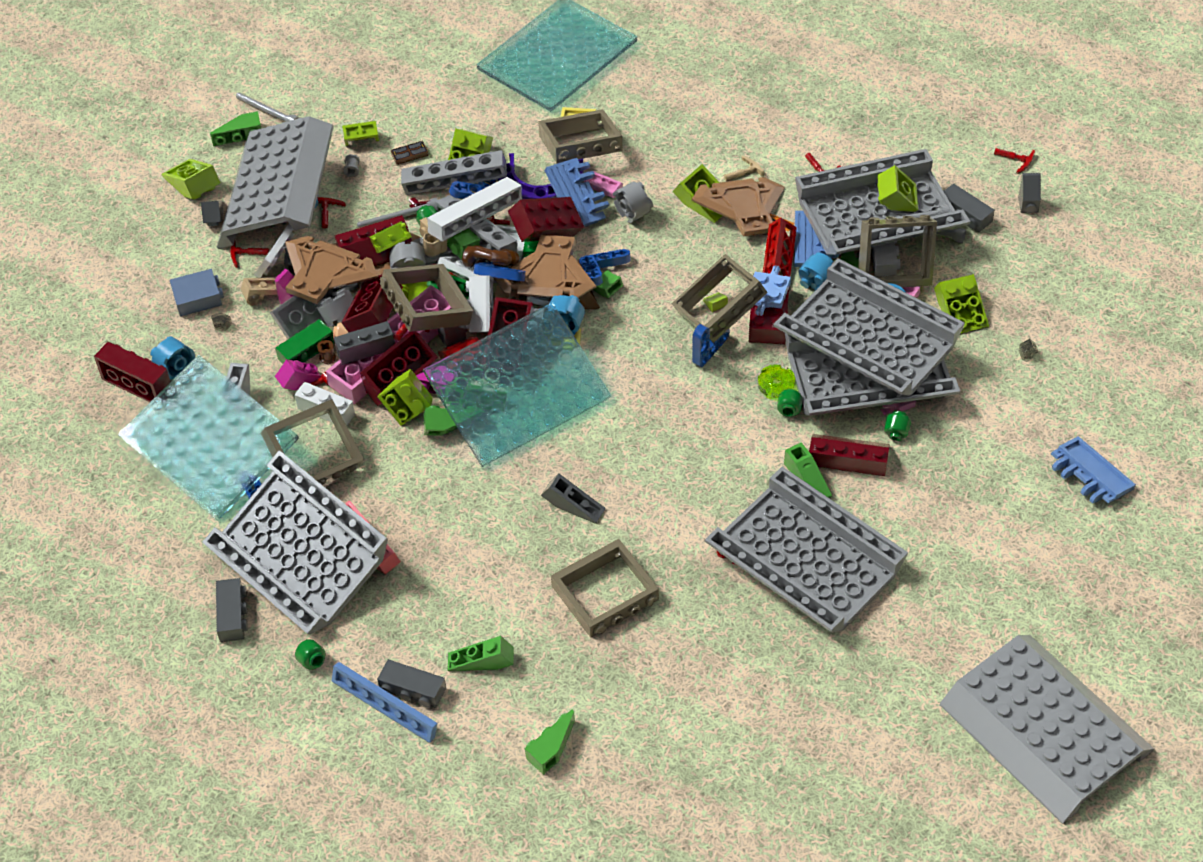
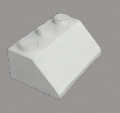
[466,275,493,333]

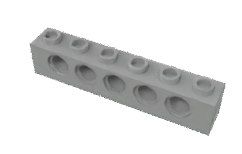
[401,150,507,195]
[435,195,518,253]

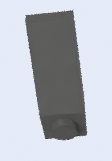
[541,473,606,524]

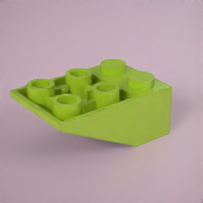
[934,274,989,334]

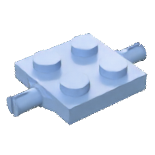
[753,265,791,316]

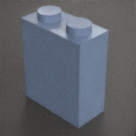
[170,269,224,317]

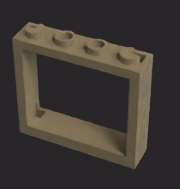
[538,109,623,163]
[858,215,937,287]
[671,254,768,343]
[380,264,473,332]
[260,399,364,485]
[551,539,659,638]

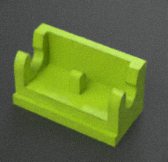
[342,121,379,146]
[370,221,412,253]

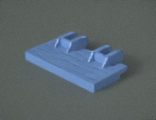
[544,158,610,227]
[794,211,840,267]
[1051,436,1136,504]

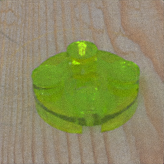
[757,364,795,399]

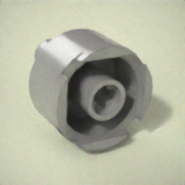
[613,182,653,223]
[389,242,426,269]
[317,288,354,327]

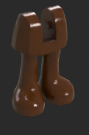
[462,245,519,268]

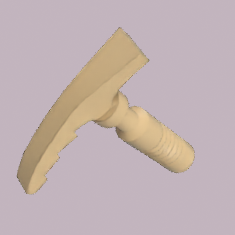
[723,155,764,181]

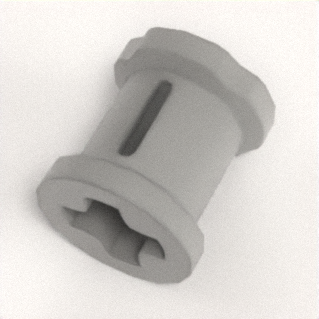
[344,154,360,177]

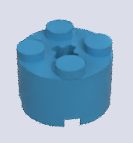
[798,253,833,291]
[543,295,585,337]
[150,336,196,380]

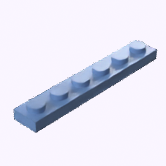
[332,662,438,743]

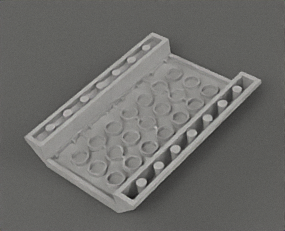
[217,116,334,249]
[795,149,970,255]
[774,259,965,396]
[785,333,960,416]
[202,450,388,635]
[705,467,908,632]
[939,635,1154,824]

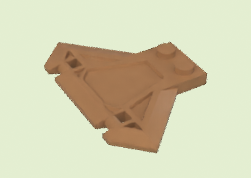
[691,177,785,237]
[493,235,596,298]
[285,236,378,304]

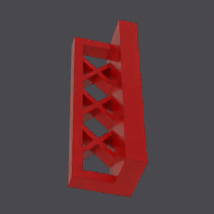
[762,218,797,276]

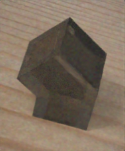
[211,312,232,331]
[1019,338,1039,360]

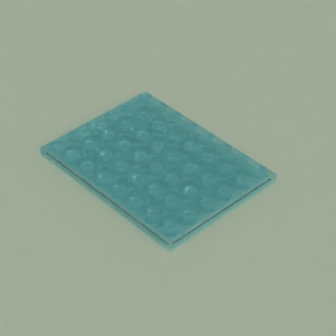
[477,0,637,112]
[423,302,611,467]
[118,355,299,521]

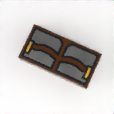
[390,140,429,165]

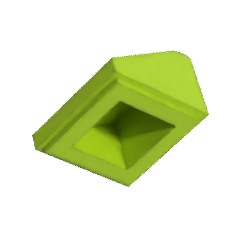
[703,292,728,312]

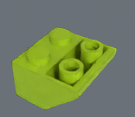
[448,128,493,160]
[378,369,433,426]

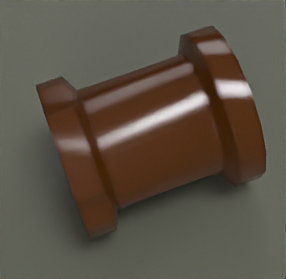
[317,340,336,364]

